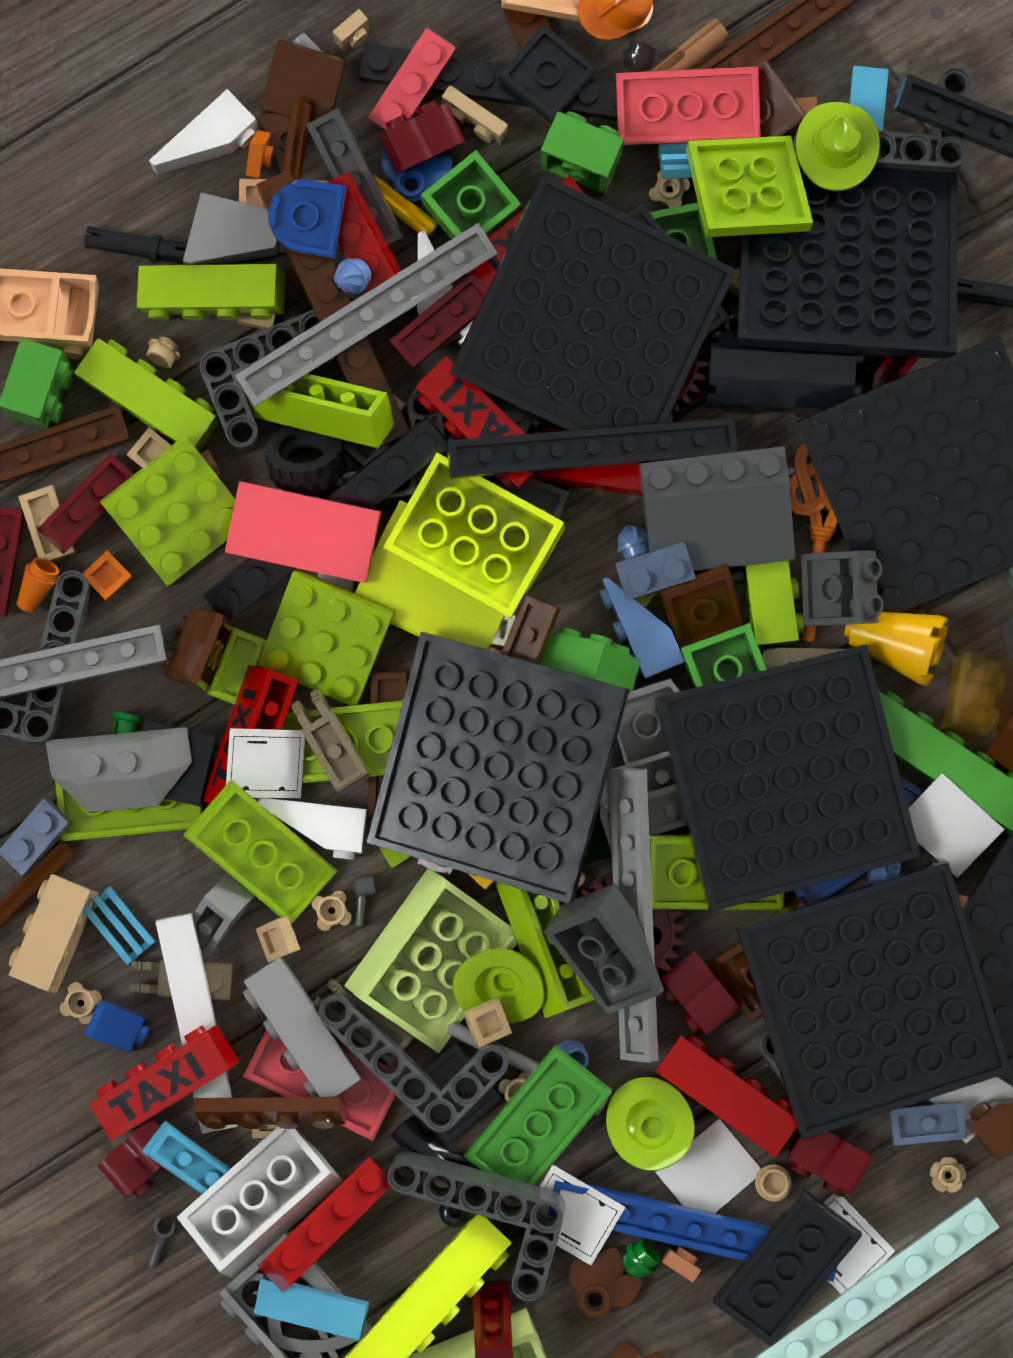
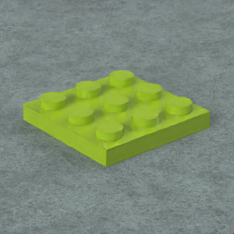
[686,136,813,237]
[100,435,235,587]
[258,568,395,706]

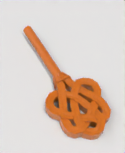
[789,443,838,642]

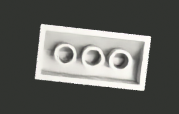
[177,1127,343,1279]

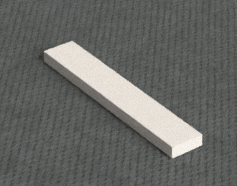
[156,912,238,1134]

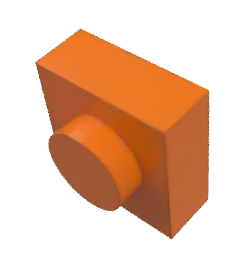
[245,130,275,178]
[82,550,133,602]

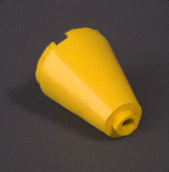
[844,612,949,686]

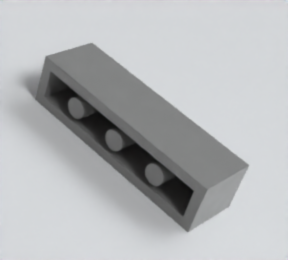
[243,957,363,1097]

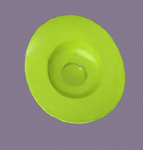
[796,102,880,191]
[453,948,545,1024]
[606,1077,695,1171]

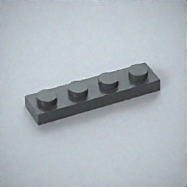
[306,108,404,245]

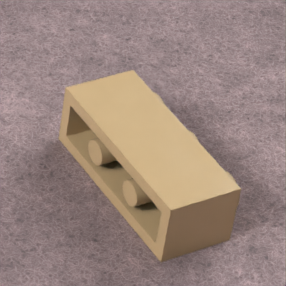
[9,874,99,993]

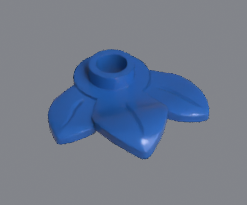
[381,148,452,203]

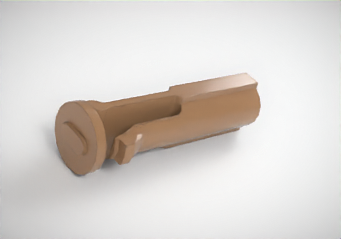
[649,18,730,72]

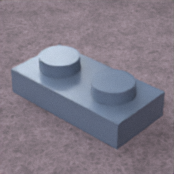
[615,542,696,600]
[0,798,73,876]
[889,1102,967,1146]

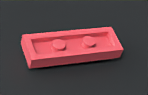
[368,27,457,130]

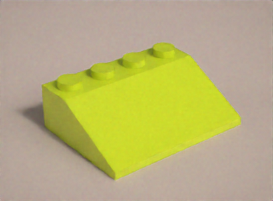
[383,453,565,619]
[355,500,505,650]

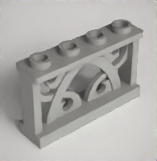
[219,1231,372,1358]

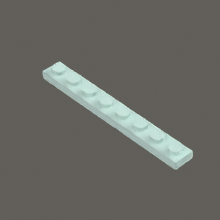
[753,1197,1000,1358]

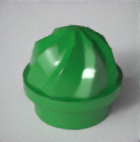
[622,1239,661,1278]

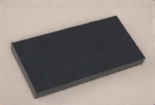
[713,1188,862,1347]

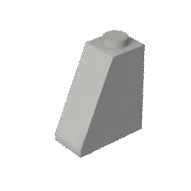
[183,193,282,265]

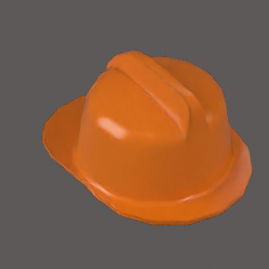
[578,0,653,40]

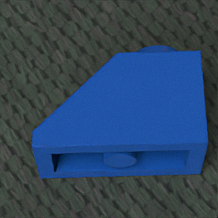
[84,1001,150,1052]

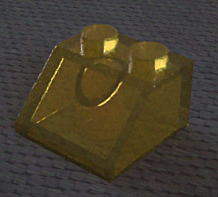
[942,652,1005,737]

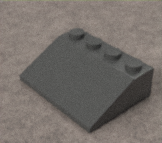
[638,446,796,572]

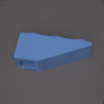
[598,577,685,682]

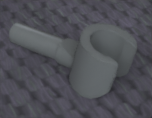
[355,875,377,926]
[148,1217,177,1269]

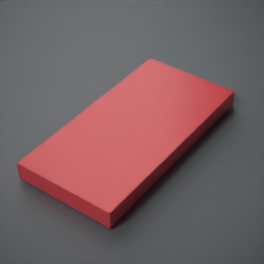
[616,66,761,145]
[225,481,381,583]
[243,1029,396,1141]

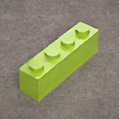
[137,264,286,321]
[74,338,219,452]
[251,374,395,448]
[743,560,804,648]
[495,882,595,1018]

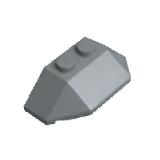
[45,727,192,812]

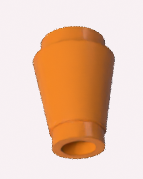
[16,558,59,613]

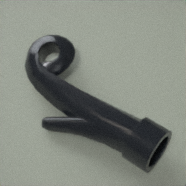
[390,1116,473,1228]

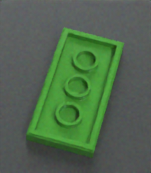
[463,1044,612,1202]

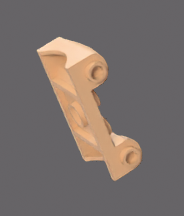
[0,268,99,360]

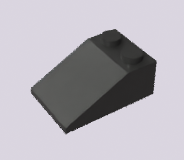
[544,884,664,1014]

